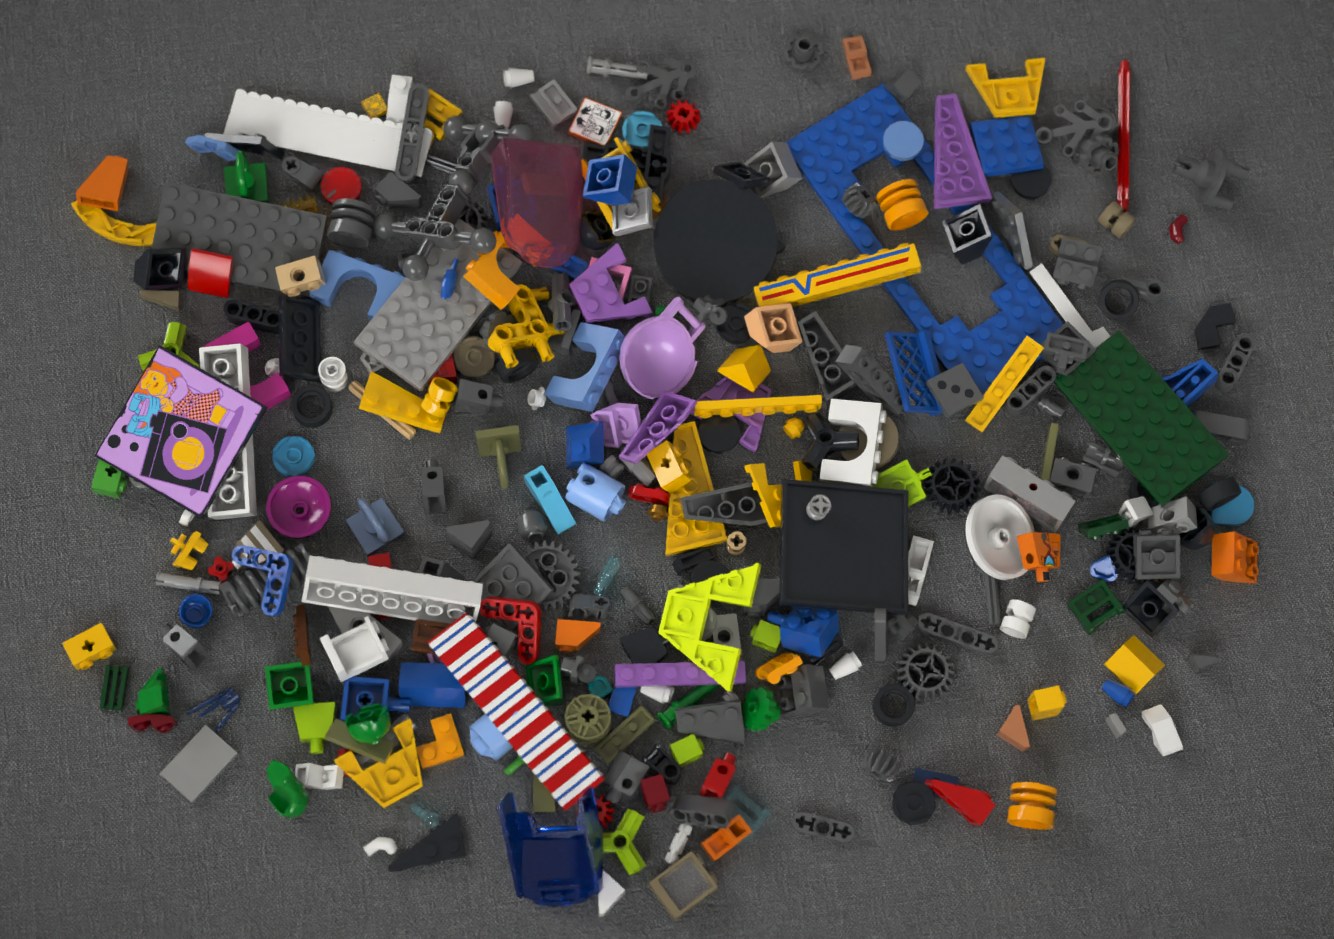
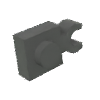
[1157,579,1195,614]

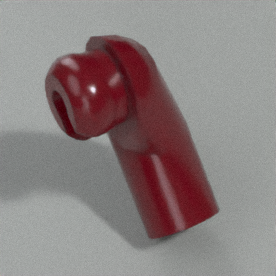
[1169,214,1188,244]

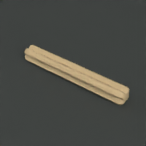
[349,380,416,440]

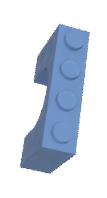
[310,249,405,322]
[544,322,625,412]

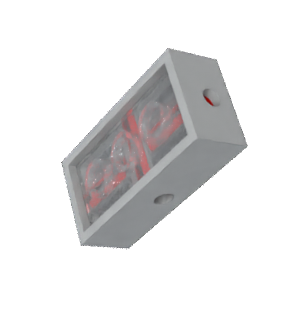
[983,455,1075,533]

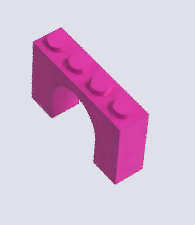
[204,322,292,410]

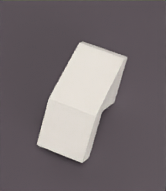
[1141,704,1183,757]
[295,763,344,790]

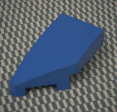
[608,687,637,717]

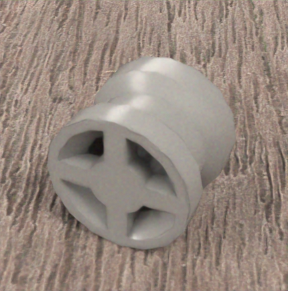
[599,455,625,479]
[806,494,831,520]

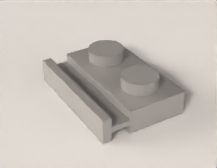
[530,79,578,128]

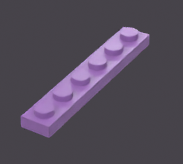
[614,661,746,687]

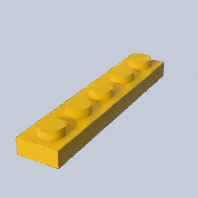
[965,336,1044,433]

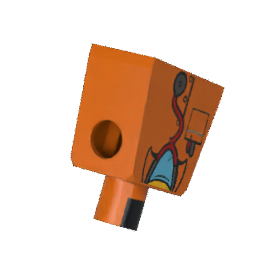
[1017,532,1061,582]

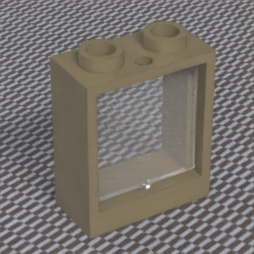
[648,851,718,922]

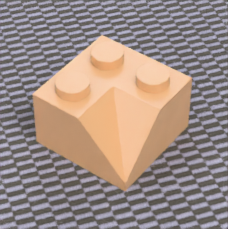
[744,303,802,353]

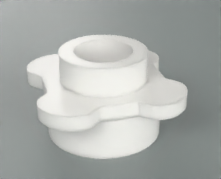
[527,387,546,410]

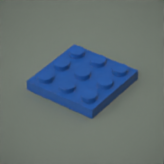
[970,115,1044,177]

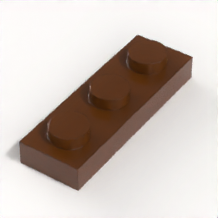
[293,604,311,666]

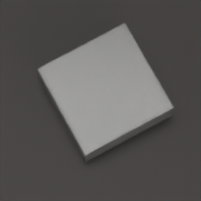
[1105,713,1127,739]

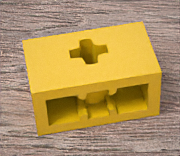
[647,440,692,494]
[62,622,117,670]
[1027,686,1066,721]

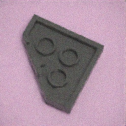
[990,191,1033,270]

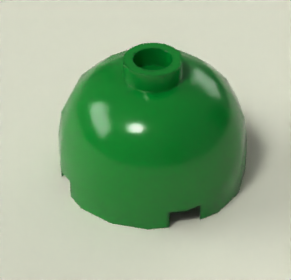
[344,703,391,745]

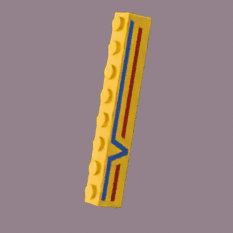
[753,243,921,307]

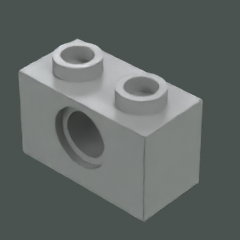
[1148,496,1197,534]
[711,613,742,660]

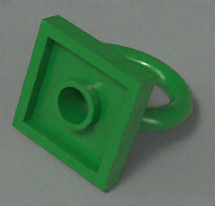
[224,150,269,203]

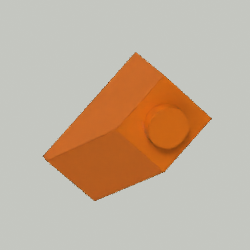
[555,619,601,653]

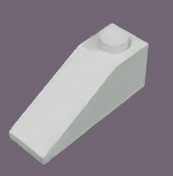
[386,75,414,126]

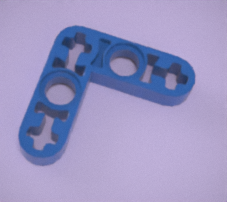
[232,545,293,616]

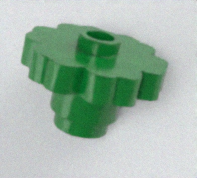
[741,687,781,732]

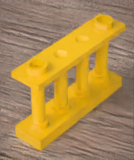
[576,137,661,236]

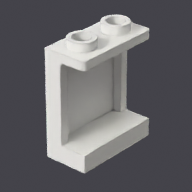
[320,616,389,682]

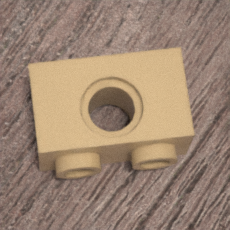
[275,255,326,297]

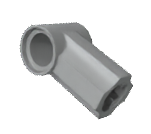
[618,457,658,488]

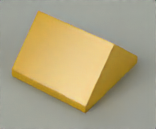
[718,344,771,392]
[1104,635,1165,695]

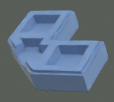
[185,135,239,161]

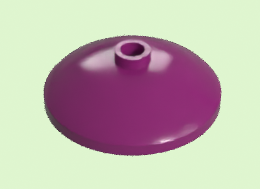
[266,476,331,539]

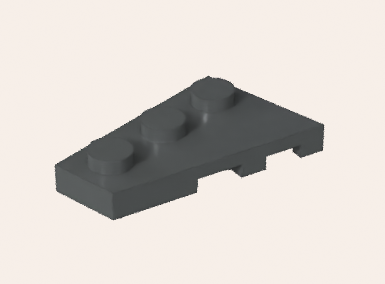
[675,699,745,743]

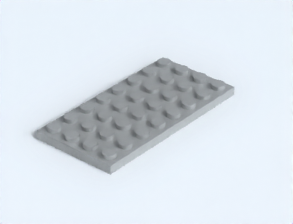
[353,218,522,392]

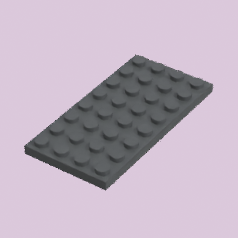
[152,182,328,297]

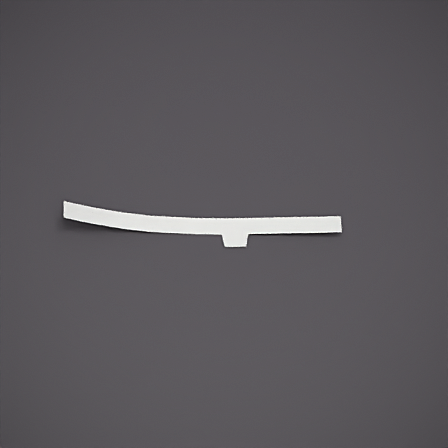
[1030,263,1111,348]

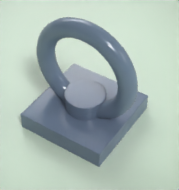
[345,498,405,556]

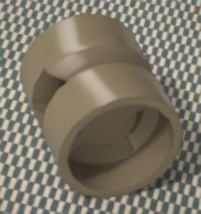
[1097,201,1137,239]

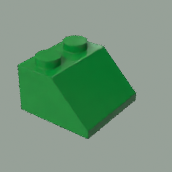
[265,662,314,710]

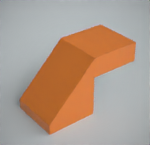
[700,814,753,862]

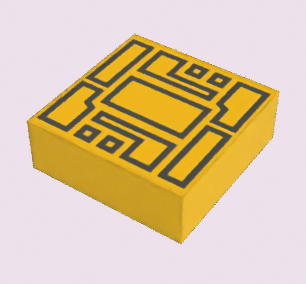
[361,93,387,120]

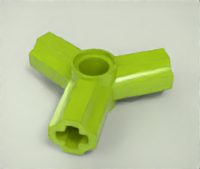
[138,322,200,372]
[587,808,646,876]

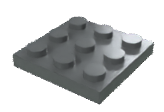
[473,543,554,631]

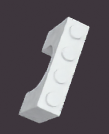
[820,399,886,487]

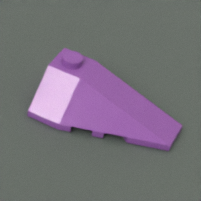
[619,390,697,464]

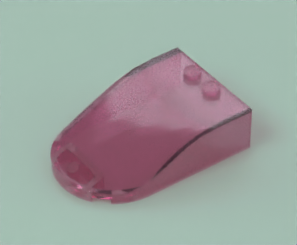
[490,137,583,268]

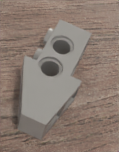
[327,606,404,665]

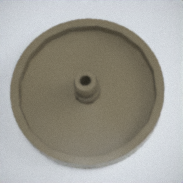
[839,415,899,469]

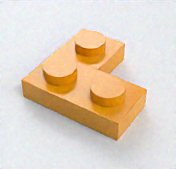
[416,713,464,769]

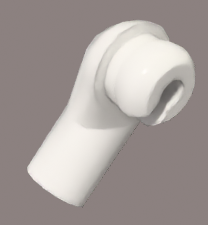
[363,837,397,856]

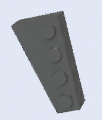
[798,311,859,407]

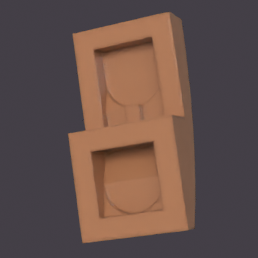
[842,35,872,80]

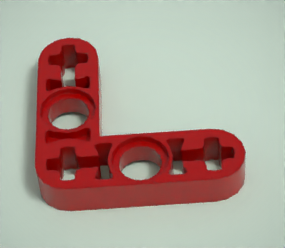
[479,596,541,665]

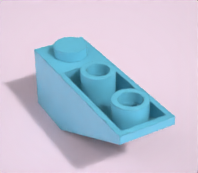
[524,465,576,535]

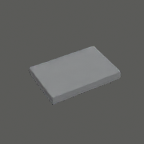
[160,725,238,803]

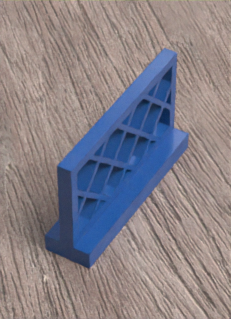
[884,330,943,416]

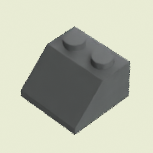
[743,579,780,618]

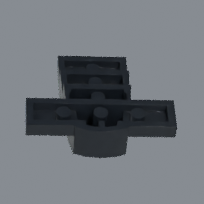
[579,124,671,206]

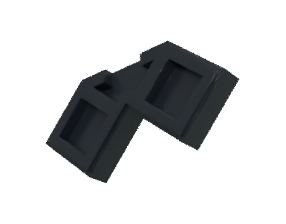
[1194,303,1236,350]

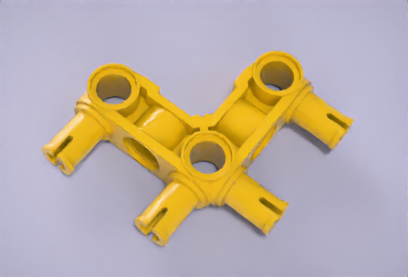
[487,284,566,368]

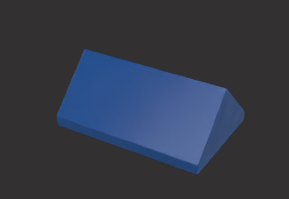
[399,662,466,708]

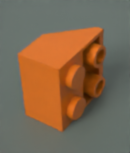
[1211,531,1259,584]

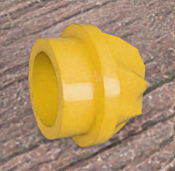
[782,417,804,439]

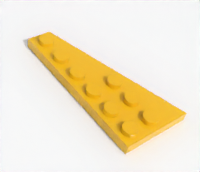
[665,421,727,557]

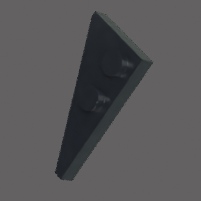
[204,133,284,160]
[388,814,466,872]

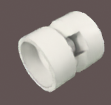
[318,357,348,392]
[1000,599,1036,639]

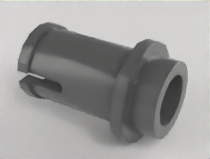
[1037,397,1065,420]

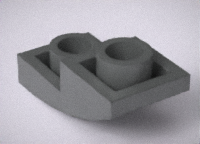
[628,275,652,318]

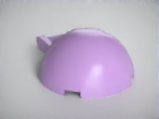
[619,297,705,399]

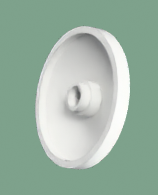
[966,494,1035,580]

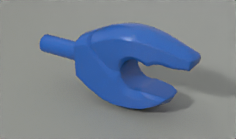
[441,258,459,299]

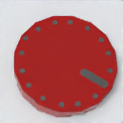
[321,167,362,206]

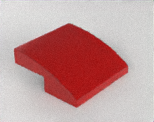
[188,248,233,298]

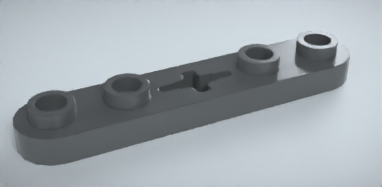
[395,83,430,183]

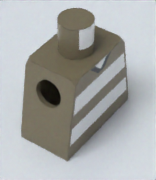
[232,520,286,572]

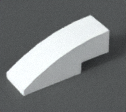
[908,535,934,606]

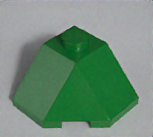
[135,668,170,715]

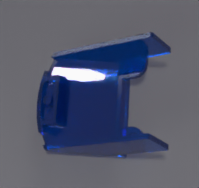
[498,787,603,906]

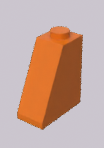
[76,155,129,211]

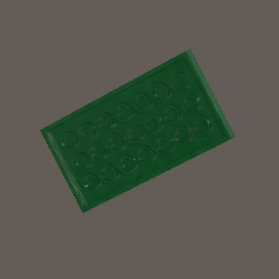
[1053,330,1229,508]

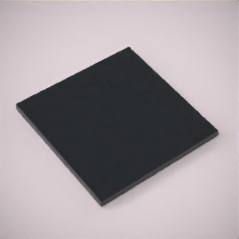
[779,479,908,615]

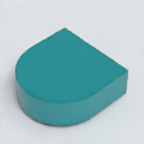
[588,676,613,699]

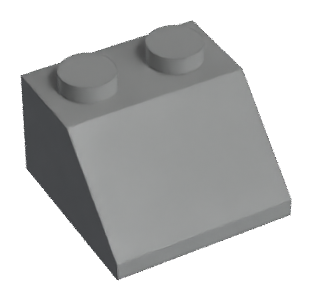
[744,142,802,199]

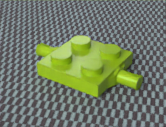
[873,459,932,507]

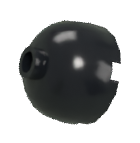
[575,208,617,250]
[1178,506,1215,550]

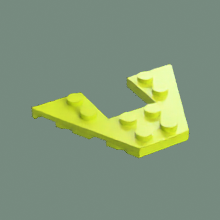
[658,563,761,692]

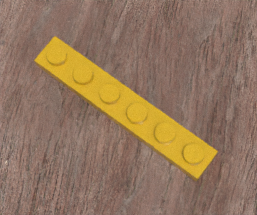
[694,395,822,418]

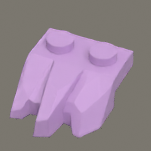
[590,403,641,448]

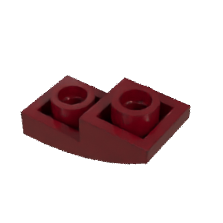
[127,714,178,733]

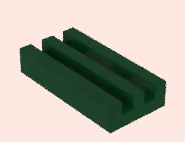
[99,665,129,711]

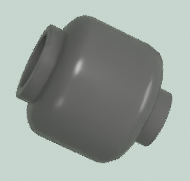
[516,509,547,542]

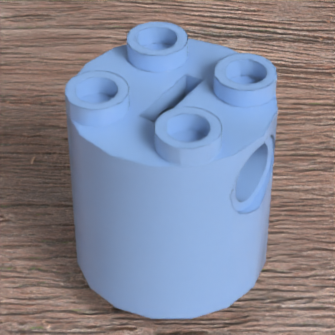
[565,462,626,522]
[469,711,518,761]

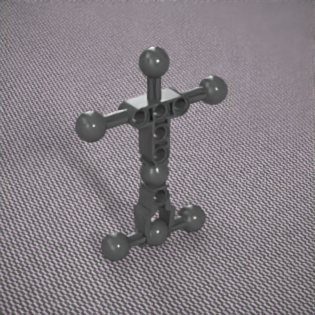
[373,116,534,281]

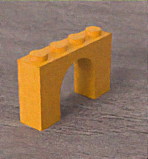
[463,213,554,310]

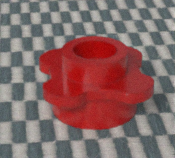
[208,556,234,581]

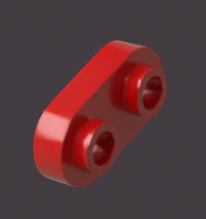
[627,483,670,505]

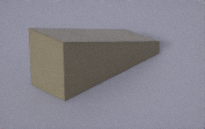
[140,290,181,311]

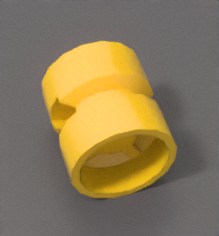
[421,377,458,417]

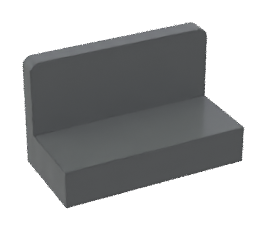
[548,309,581,356]

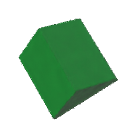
[525,655,563,706]

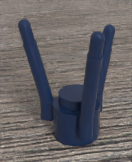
[186,687,241,732]

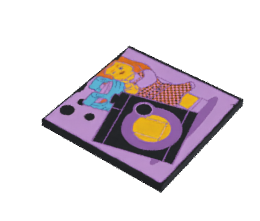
[95,345,268,519]

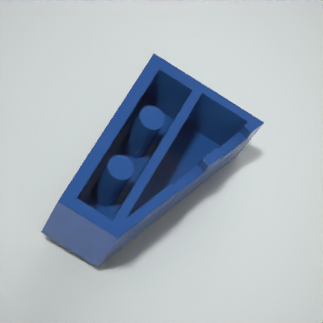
[1162,359,1218,408]

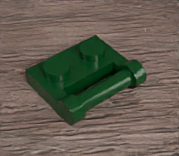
[1067,579,1124,635]

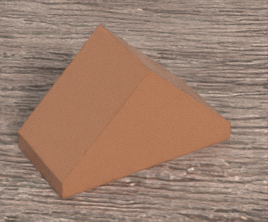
[997,705,1030,752]

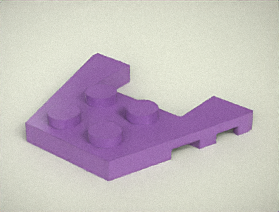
[569,243,652,323]
[690,377,772,453]

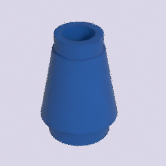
[1102,679,1136,708]

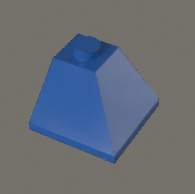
[566,421,604,469]

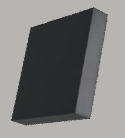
[713,162,770,189]

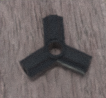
[801,412,859,472]

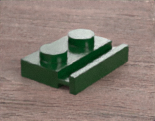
[1078,514,1129,540]

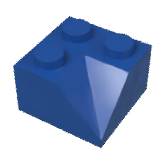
[583,154,637,206]

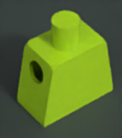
[293,702,337,754]

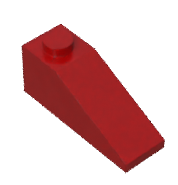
[925,779,996,826]

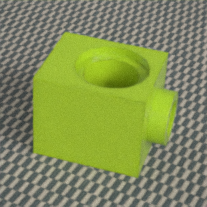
[750,620,781,653]
[669,734,705,768]

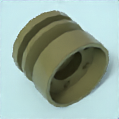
[565,694,611,747]

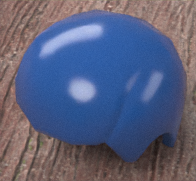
[179,594,213,628]

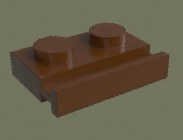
[411,619,451,655]

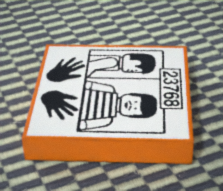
[568,97,622,146]

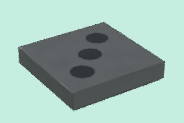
[926,363,984,418]

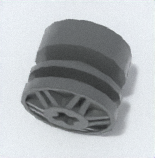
[326,199,376,249]

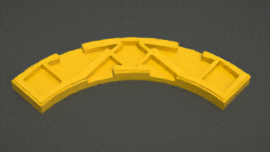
[71,201,157,246]

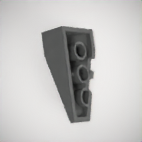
[680,482,768,526]

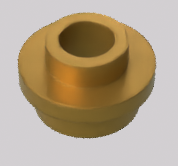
[647,504,668,521]

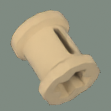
[726,531,746,555]

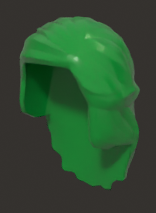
[266,760,309,818]

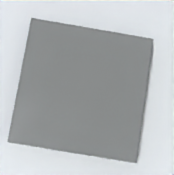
[612,187,653,236]

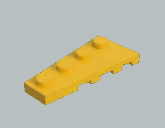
[359,371,445,434]

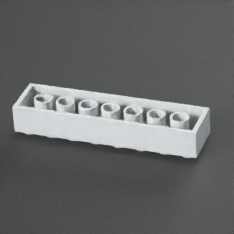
[199,343,257,520]
[302,556,483,624]

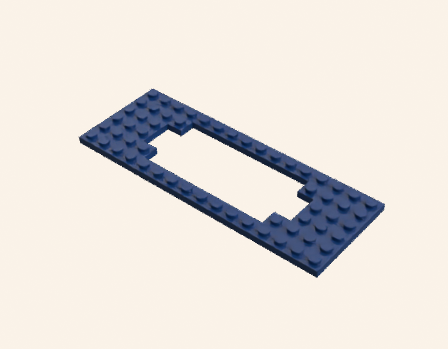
[785,83,1063,395]

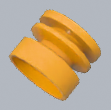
[876,179,929,231]
[1007,782,1057,830]

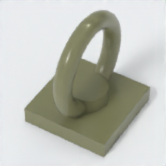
[476,425,521,489]

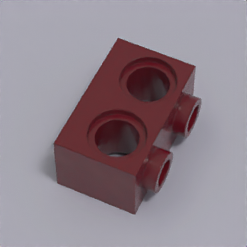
[640,774,670,813]

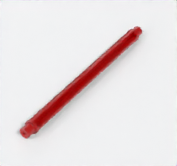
[1117,60,1131,212]

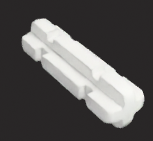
[665,824,692,865]

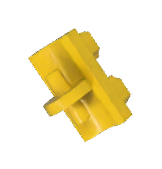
[169,531,208,571]

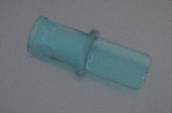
[591,556,620,596]

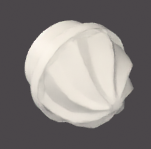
[265,358,282,377]

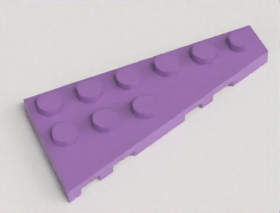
[934,94,992,209]

